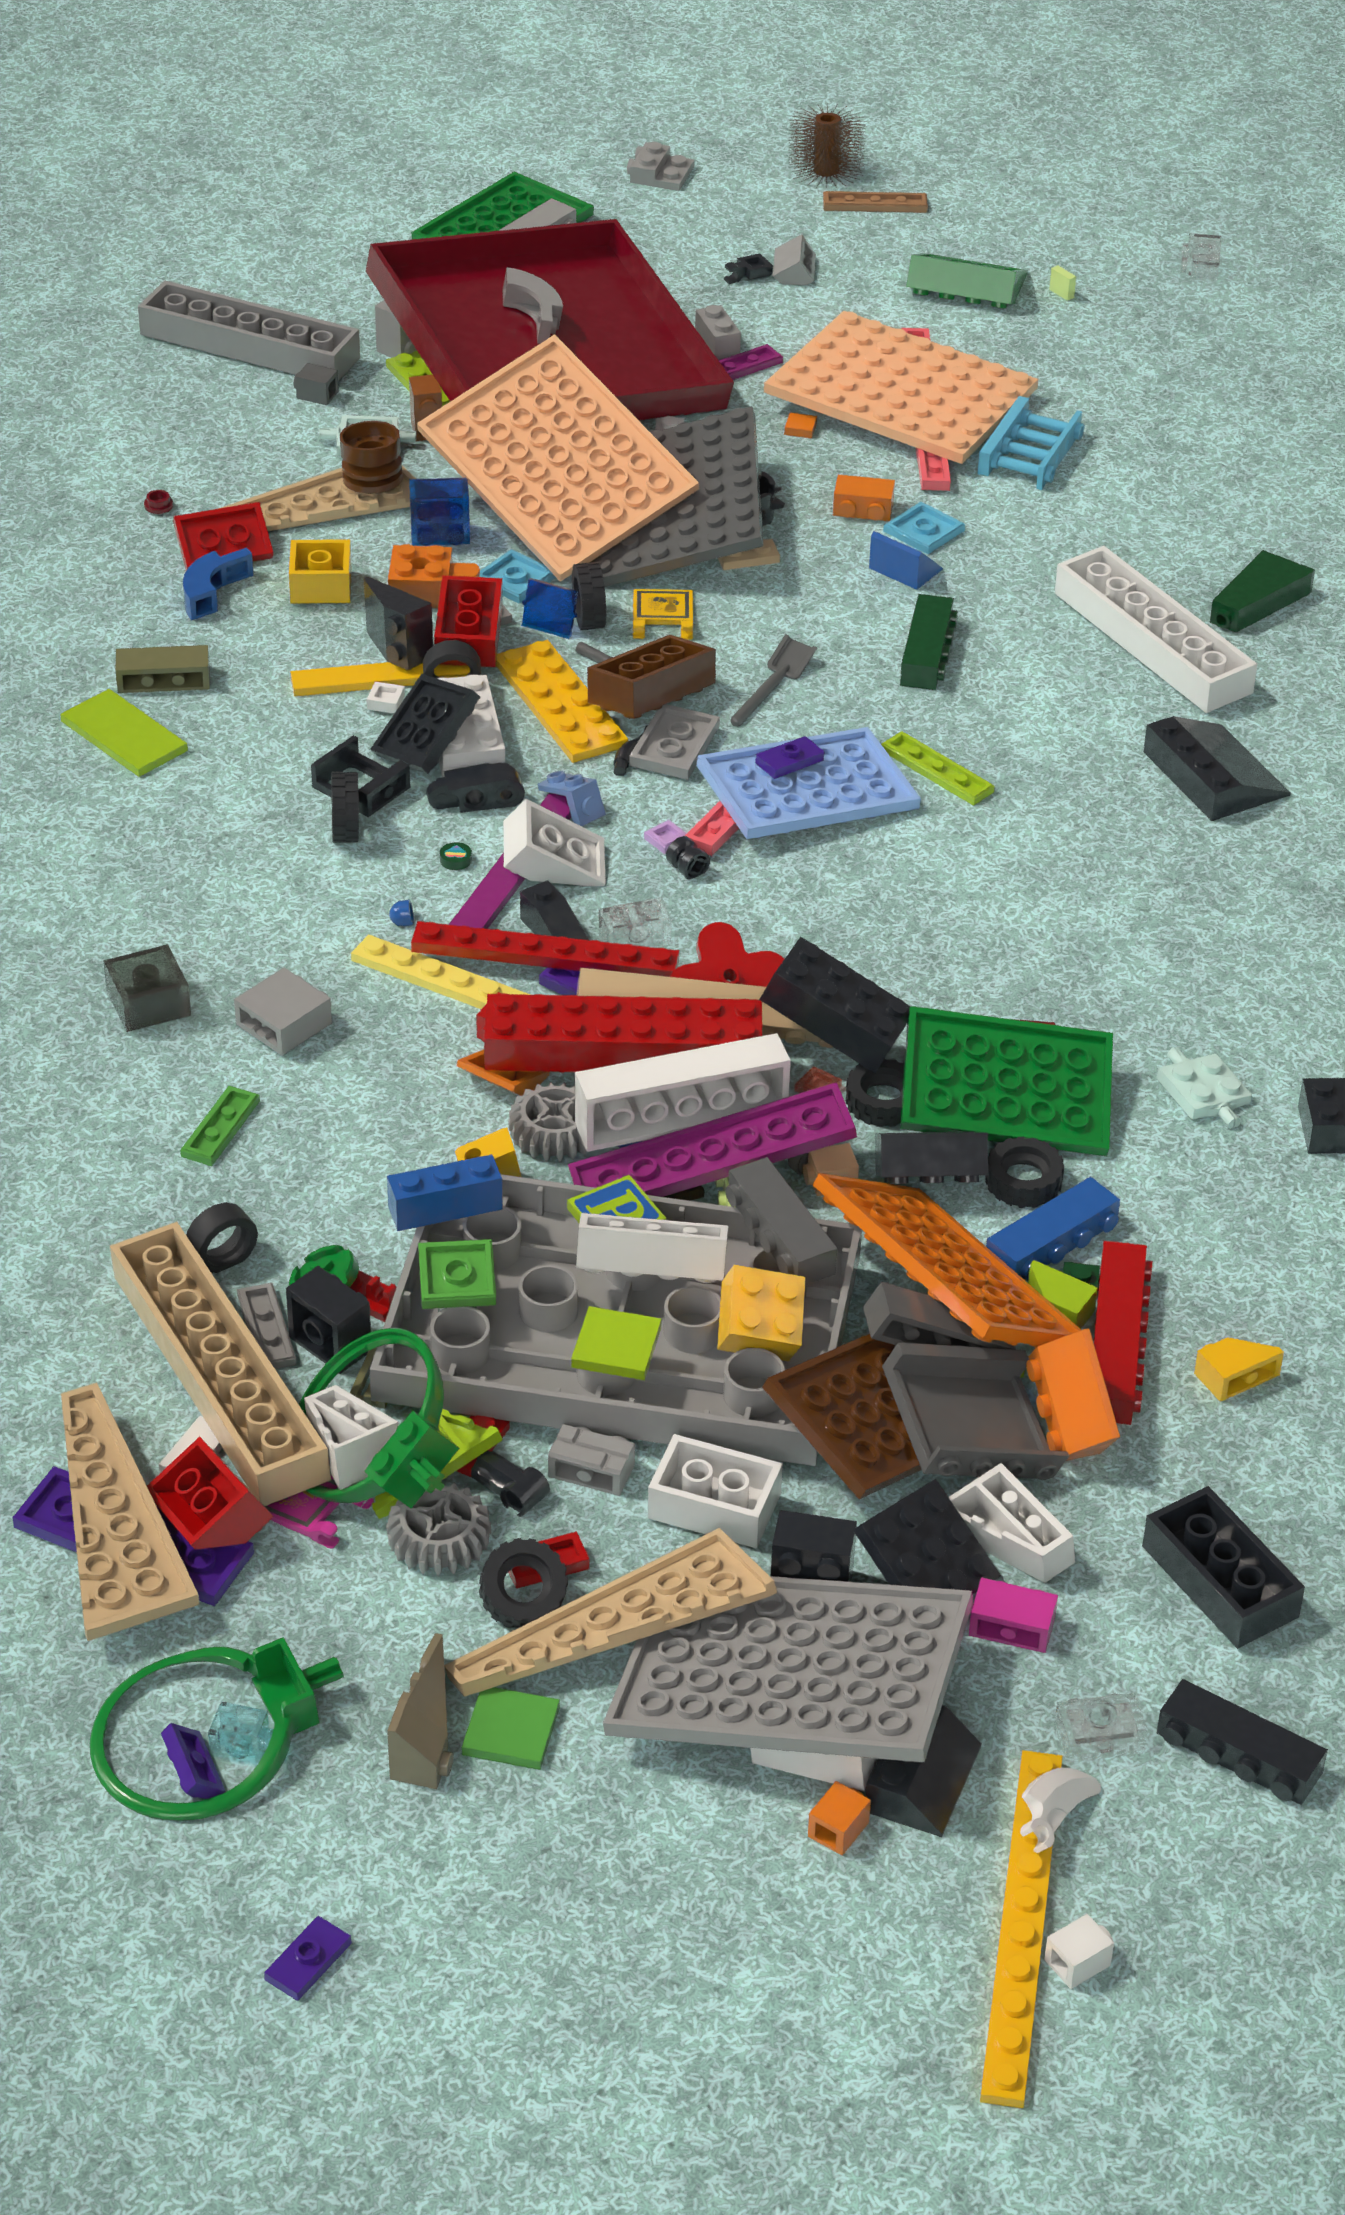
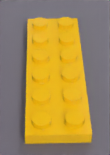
[496,639,628,763]

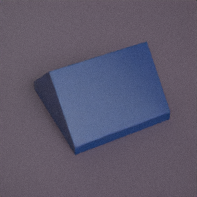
[869,531,943,590]

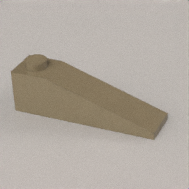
[387,1633,454,1789]

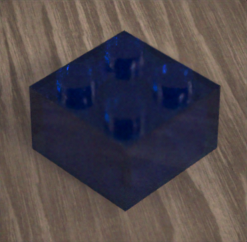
[409,478,470,546]

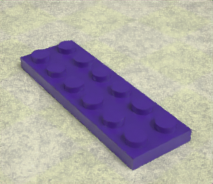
[12,1466,254,1607]

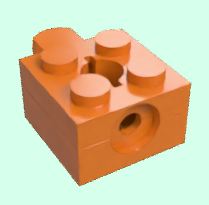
[388,544,480,608]

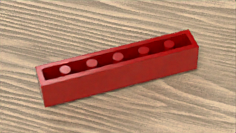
[1094,1241,1153,1425]

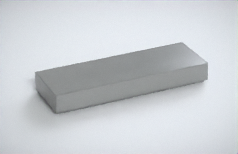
[237,1283,296,1369]

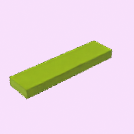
[881,731,995,806]

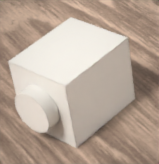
[1044,1914,1114,1989]

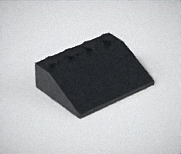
[1143,716,1291,822]

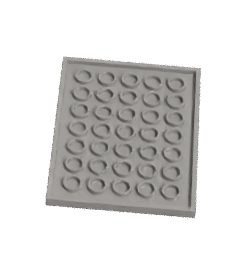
[603,1576,973,1762]

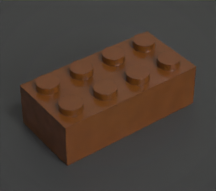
[587,634,716,719]

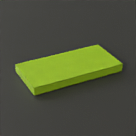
[60,689,188,777]

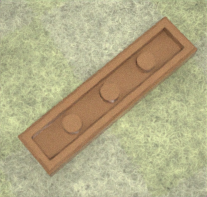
[823,191,928,213]

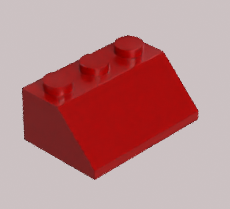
[147,1436,274,1550]

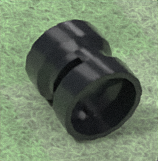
[666,836,710,880]

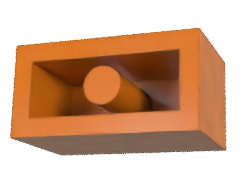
[833,474,895,521]

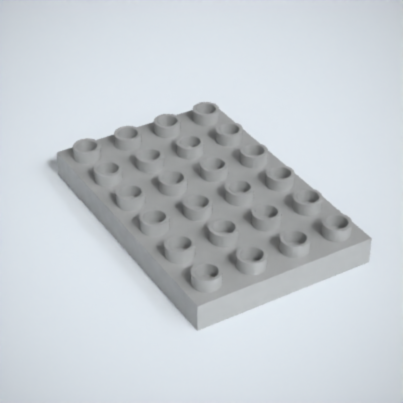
[370,1175,862,1466]

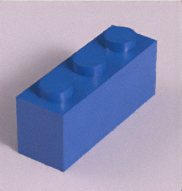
[387,1154,503,1231]

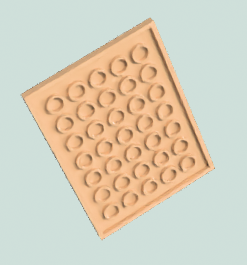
[764,311,1039,464]
[417,334,699,582]

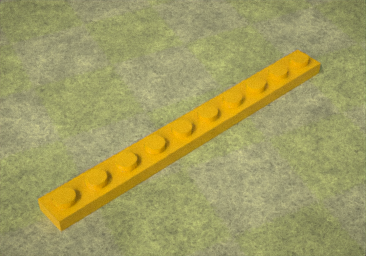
[980,1750,1063,2108]

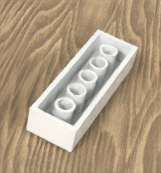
[575,1033,791,1152]

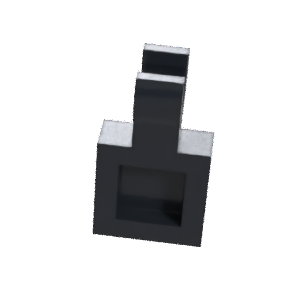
[724,253,773,284]

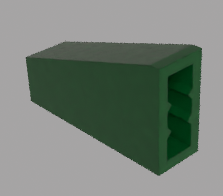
[1210,550,1315,633]

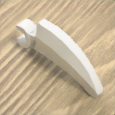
[1020,1768,1101,1853]

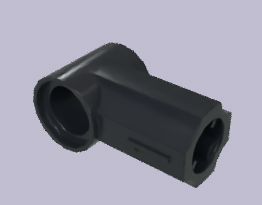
[471,1450,550,1517]

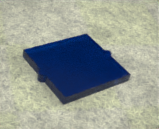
[521,578,578,639]

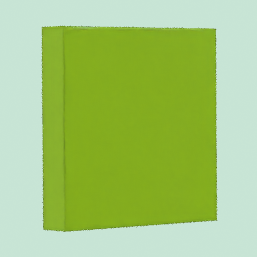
[571,1306,662,1381]

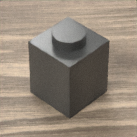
[293,363,339,406]

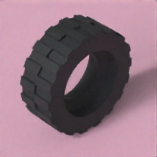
[572,562,607,630]
[331,772,359,843]
[845,1059,905,1127]
[985,1137,1064,1208]
[479,1538,568,1628]

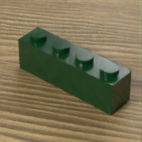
[900,594,958,690]

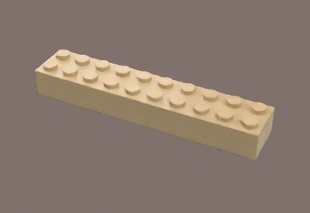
[110,1222,331,1506]

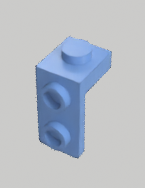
[537,771,606,826]

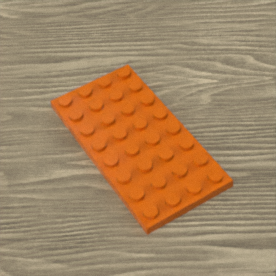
[813,1173,1081,1348]

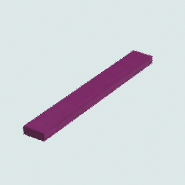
[449,793,571,929]

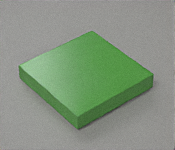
[418,1239,496,1309]
[461,1687,560,1770]

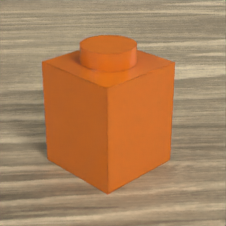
[808,1781,871,1856]

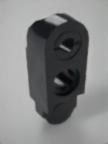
[426,763,525,813]

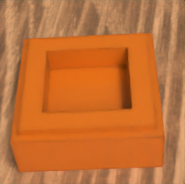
[784,412,817,438]

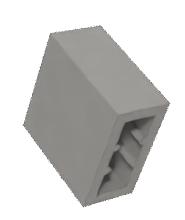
[234,967,332,1056]

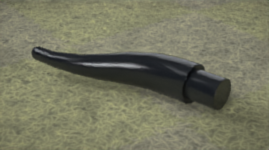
[613,725,648,776]

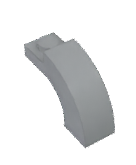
[503,267,563,344]

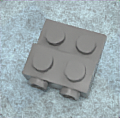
[627,142,694,191]

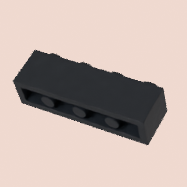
[1156,1679,1328,1805]

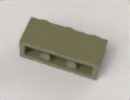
[115,645,210,693]

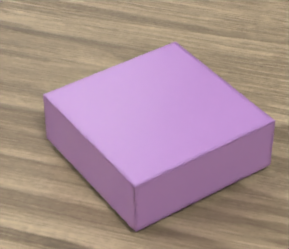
[644,820,687,854]

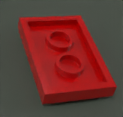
[173,502,274,570]

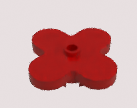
[670,922,784,987]

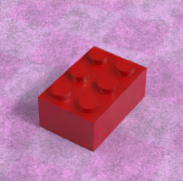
[434,575,503,667]

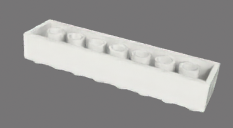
[1055,546,1257,713]

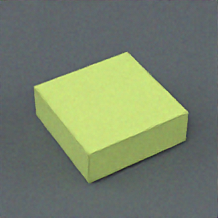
[1049,265,1076,301]

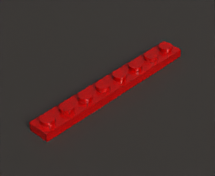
[411,921,680,977]

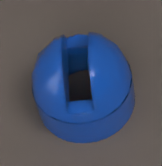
[389,899,414,926]

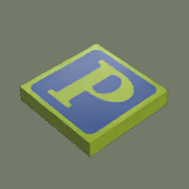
[567,1175,666,1223]

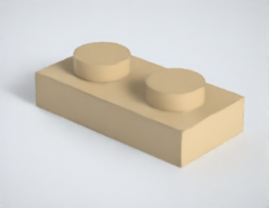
[718,539,780,570]

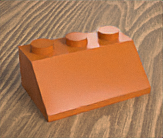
[1026,1328,1120,1461]

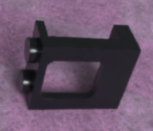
[311,735,411,818]

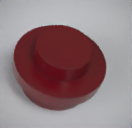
[144,490,173,514]

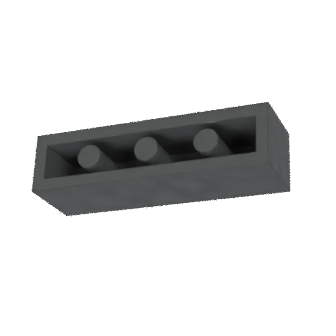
[726,1157,837,1285]
[863,1282,1016,1350]

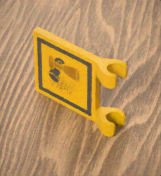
[633,589,693,640]

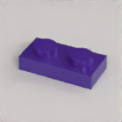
[161,1723,226,1800]

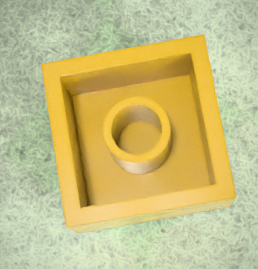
[289,539,352,604]
[717,1265,805,1362]

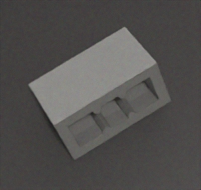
[773,234,816,285]

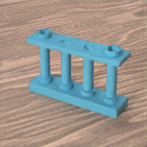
[978,396,1085,490]

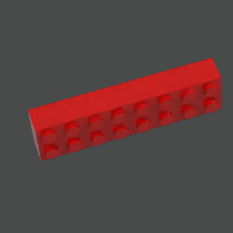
[484,993,762,1072]

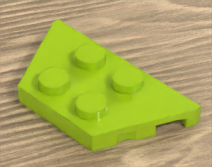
[372,1409,503,1519]

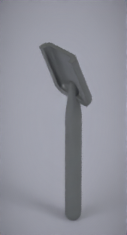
[731,634,817,727]

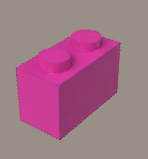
[968,1577,1058,1653]

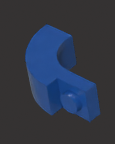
[183,548,254,621]

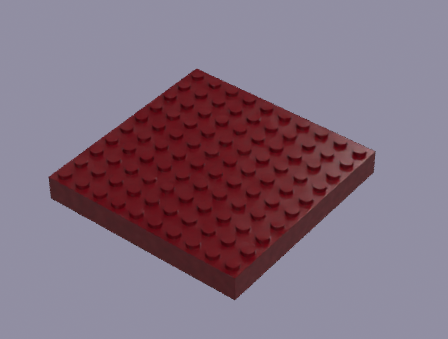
[366,219,734,421]

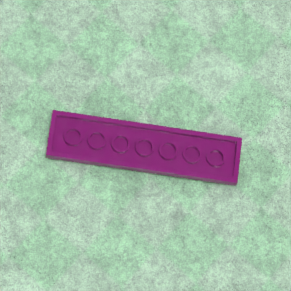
[568,1082,857,1197]

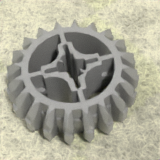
[508,1082,587,1162]
[386,1482,491,1577]

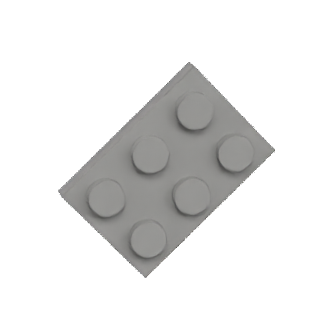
[629,704,720,780]

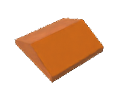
[456,1049,550,1096]

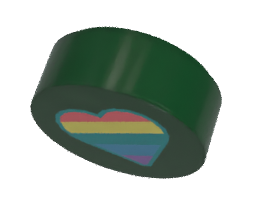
[440,842,472,870]

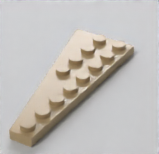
[218,466,431,531]
[61,1383,200,1641]
[444,1528,777,1697]

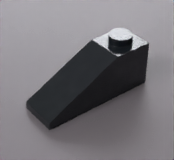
[520,880,589,940]

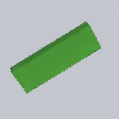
[180,1086,260,1166]

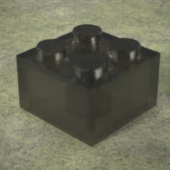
[103,944,191,1032]

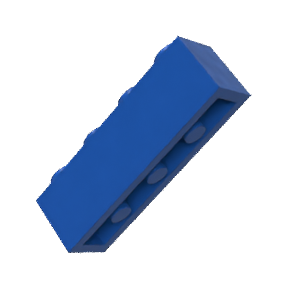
[986,1176,1120,1280]

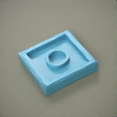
[883,502,965,554]
[479,549,556,603]

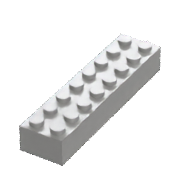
[138,280,360,382]

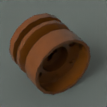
[340,421,403,494]

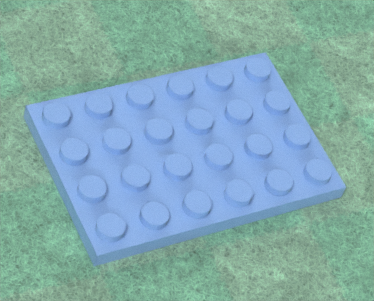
[696,727,921,839]

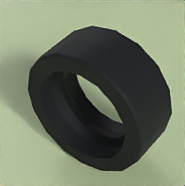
[423,640,481,678]
[186,1202,258,1273]

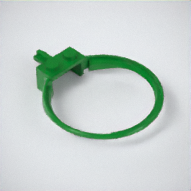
[299,1328,460,1509]
[89,1637,344,1821]

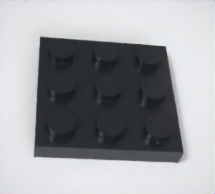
[370,674,480,774]
[853,1479,1001,1595]

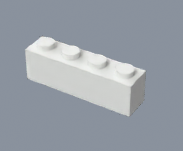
[576,1213,728,1283]

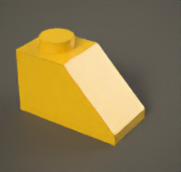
[1194,1337,1284,1402]

